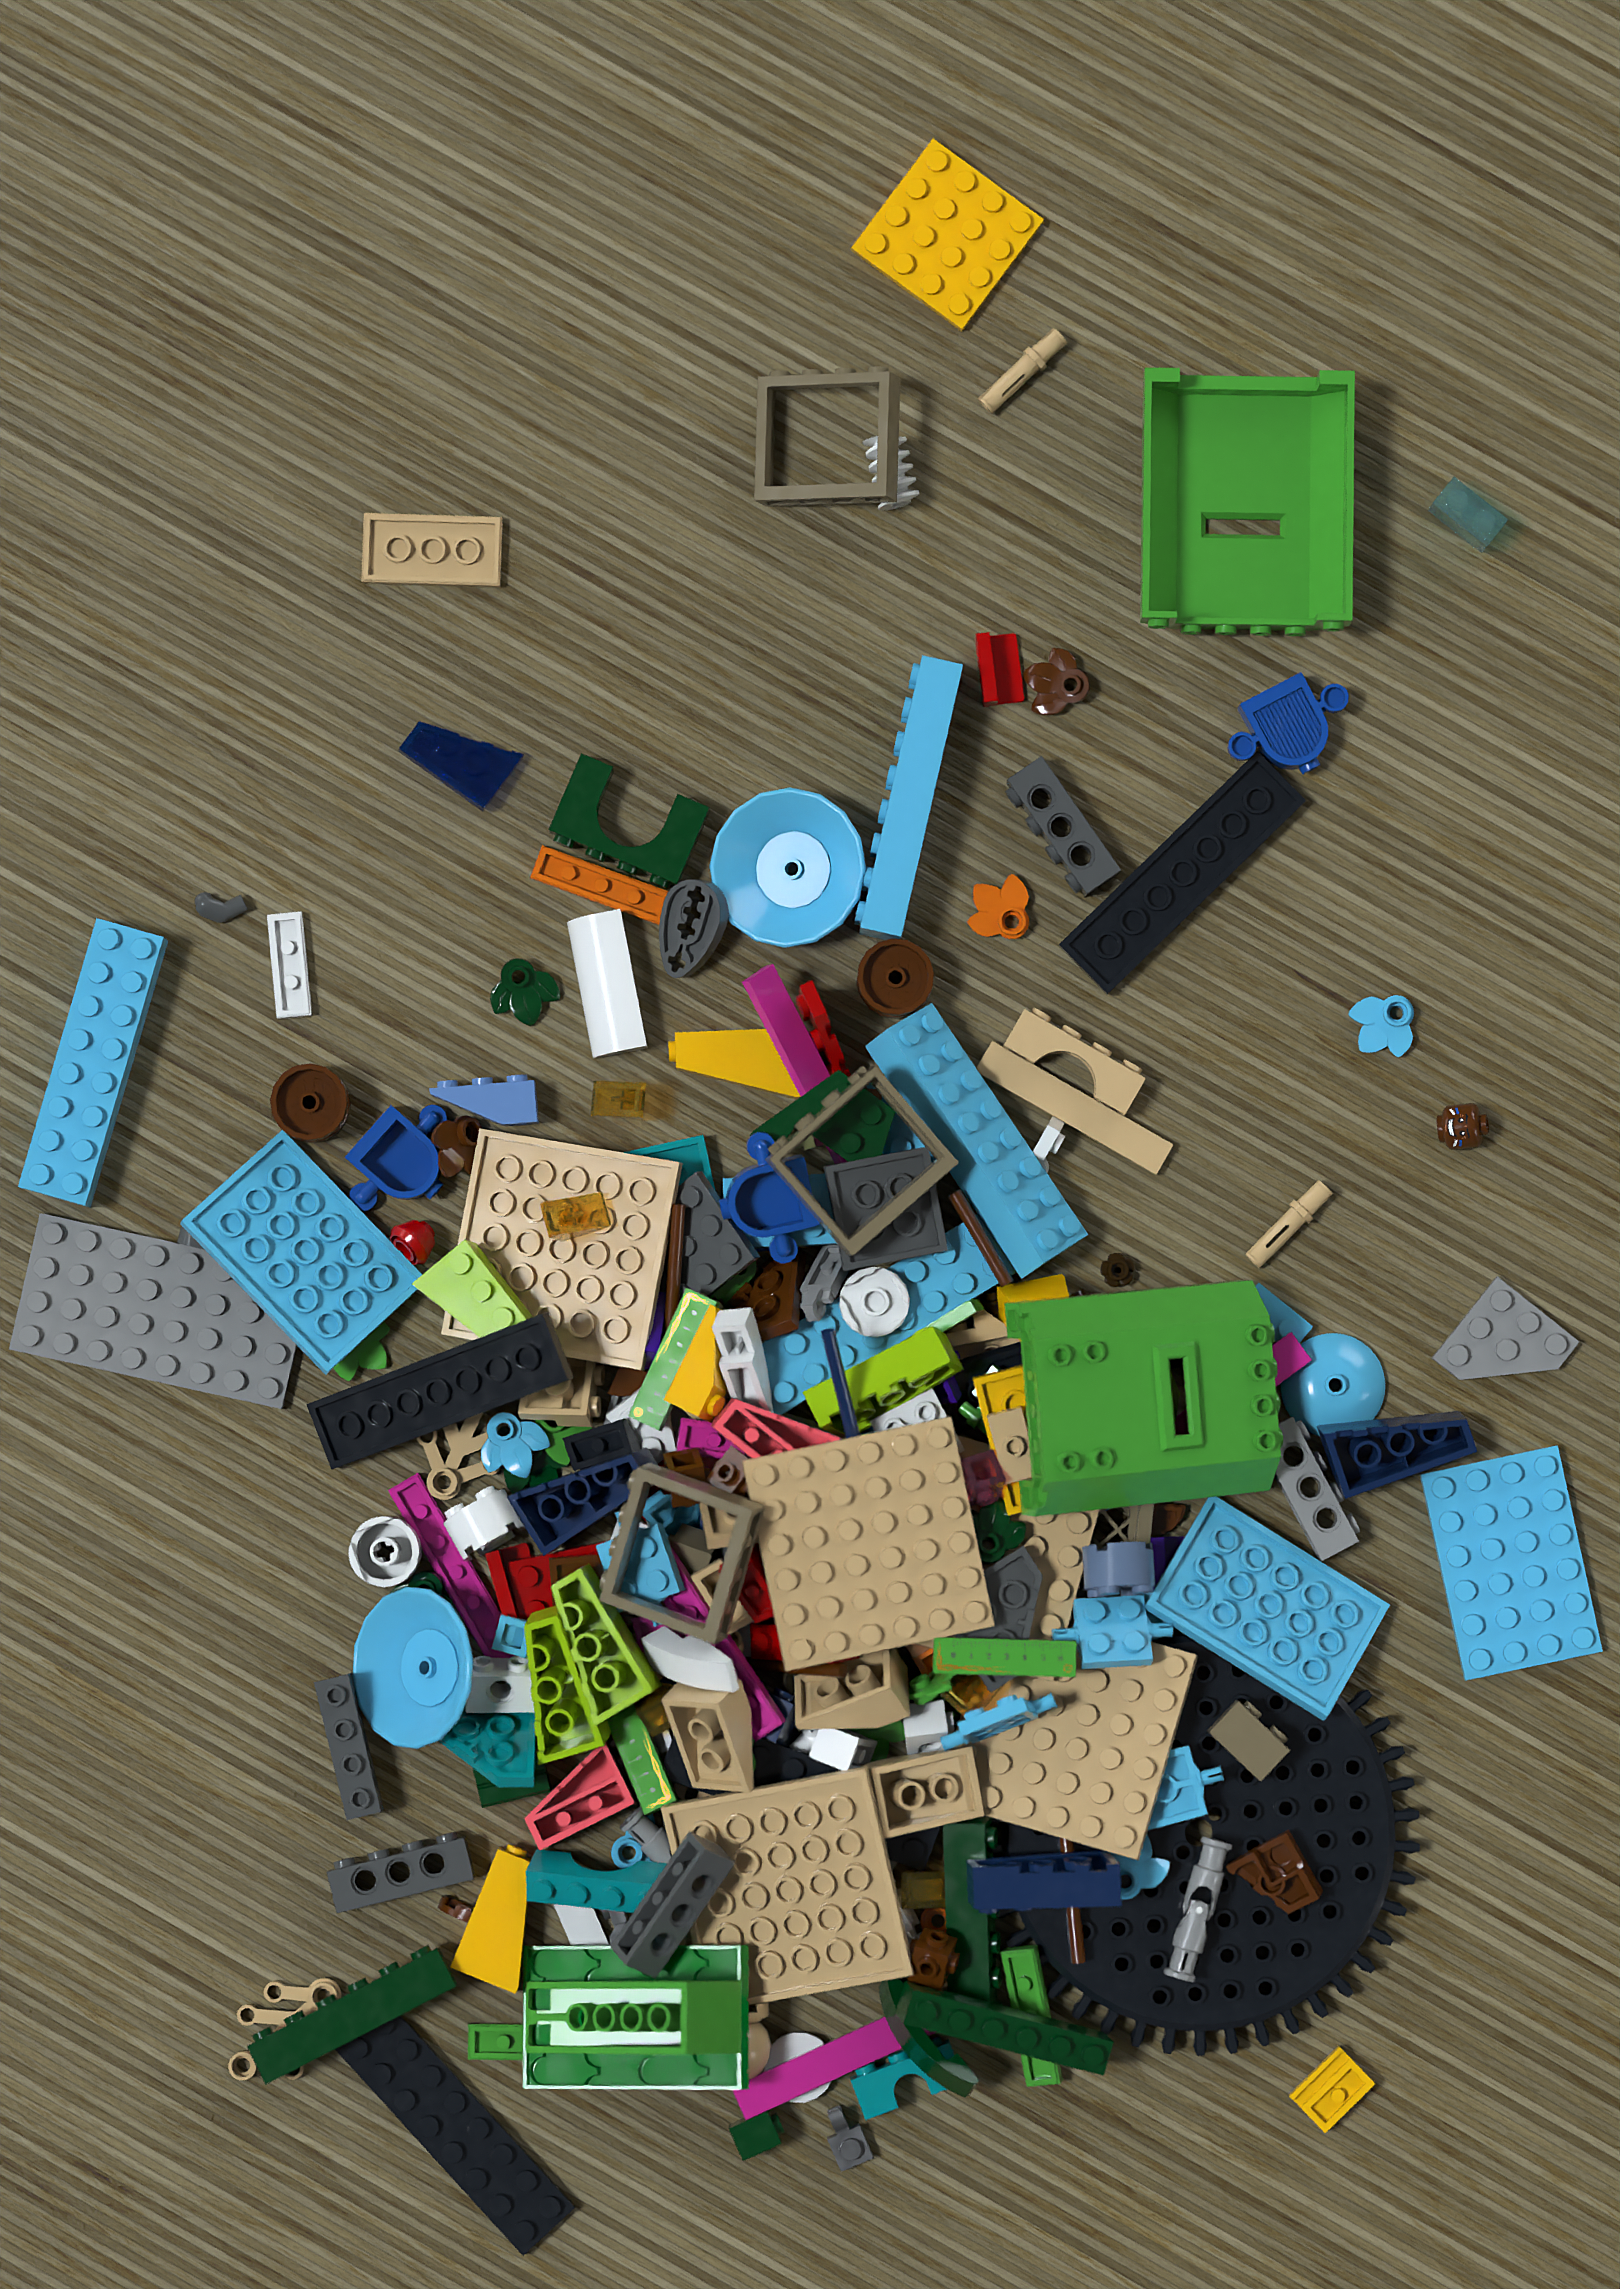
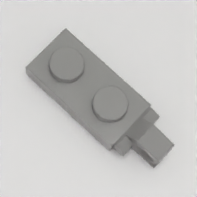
[800,1244,849,1322]

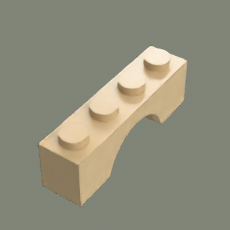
[1003,1008,1146,1116]

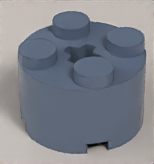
[1082,1542,1155,1598]

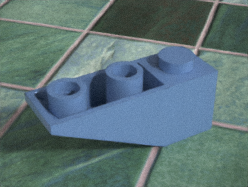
[429,1075,539,1127]

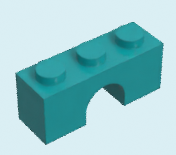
[850,2037,955,2120]

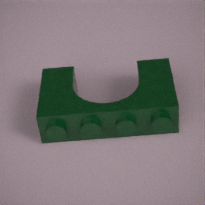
[548,753,710,890]

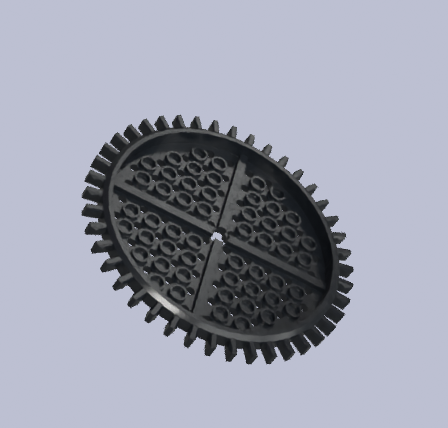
[980,1622,1420,2056]

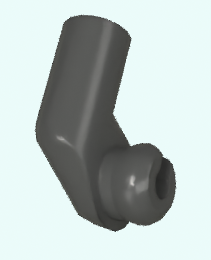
[194,892,248,923]

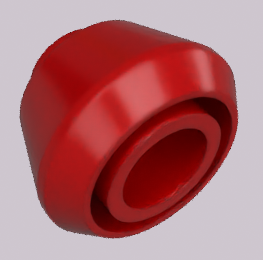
[390,1220,435,1265]

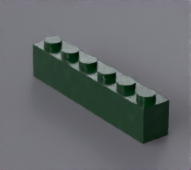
[943,1817,1002,2005]
[247,1945,458,2085]
[895,1980,1114,2076]

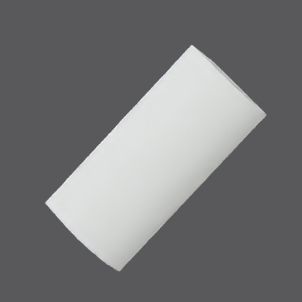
[567,909,647,1059]

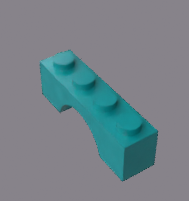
[526,1849,667,1913]

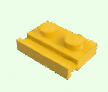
[1289,2046,1375,2133]

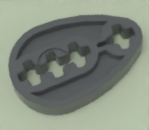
[659,879,729,978]

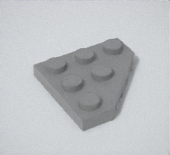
[1431,1276,1579,1380]

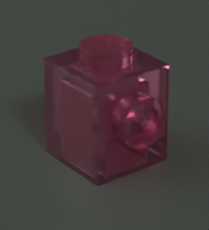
[960,1449,1006,1507]

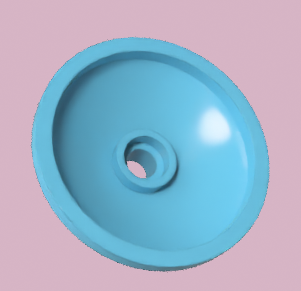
[1280,1333,1385,1436]

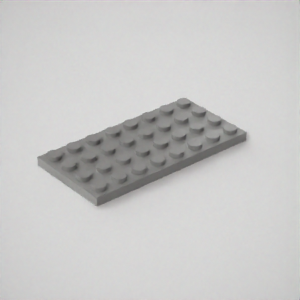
[9,1213,297,1409]

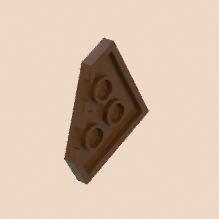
[727,1246,807,1342]

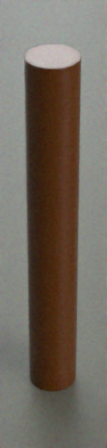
[948,1190,1014,1288]

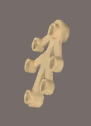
[416,1412,510,1500]
[228,1978,342,2080]

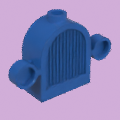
[1227,672,1349,775]
[345,1105,448,1211]
[719,1132,819,1263]

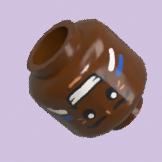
[1437,1103,1489,1150]

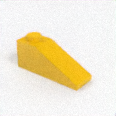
[664,1304,727,1423]

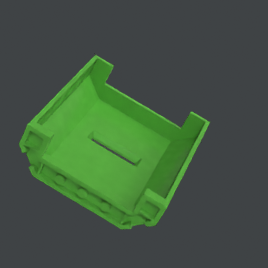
[1140,368,1355,636]
[1005,1280,1283,1517]

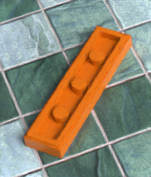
[530,845,669,926]

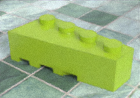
[412,1239,533,1337]
[802,1326,964,1439]
[551,1564,662,1726]
[524,1605,611,1765]

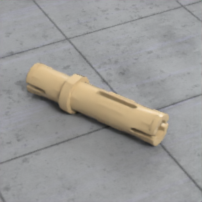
[977,328,1068,414]
[1245,1180,1333,1268]

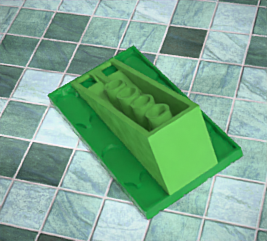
[523,1945,749,2090]

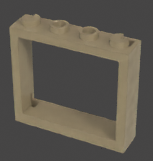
[754,366,900,507]
[765,1066,959,1256]
[599,1463,765,1644]

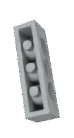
[1274,1417,1360,1561]

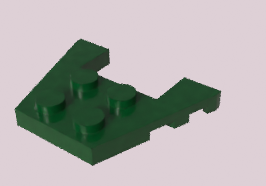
[750,1070,895,1162]

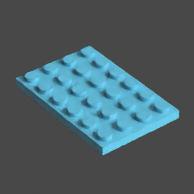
[180,1130,422,1375]
[1420,1445,1603,1680]
[1144,1496,1390,1721]

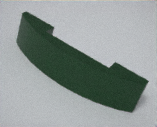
[879,1978,979,2098]

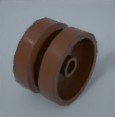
[857,938,934,1019]
[270,1063,351,1143]

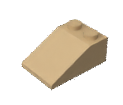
[794,1648,910,1729]
[661,1679,753,1793]
[860,1746,984,1838]

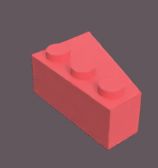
[710,1398,840,1458]
[524,1741,636,1850]

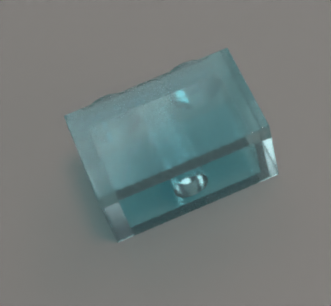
[1428,477,1509,553]

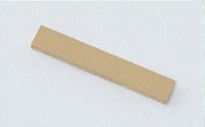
[976,1041,1173,1175]

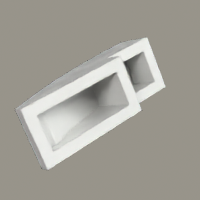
[712,1307,773,1413]
[641,1626,739,1692]

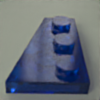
[398,721,524,811]

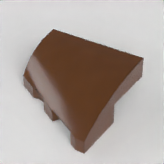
[1226,1830,1323,1914]

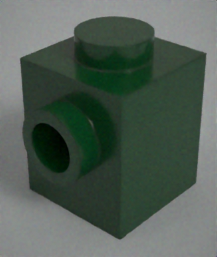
[728,2110,785,2161]

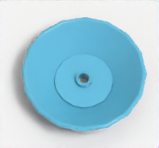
[710,787,866,948]
[352,1587,473,1749]

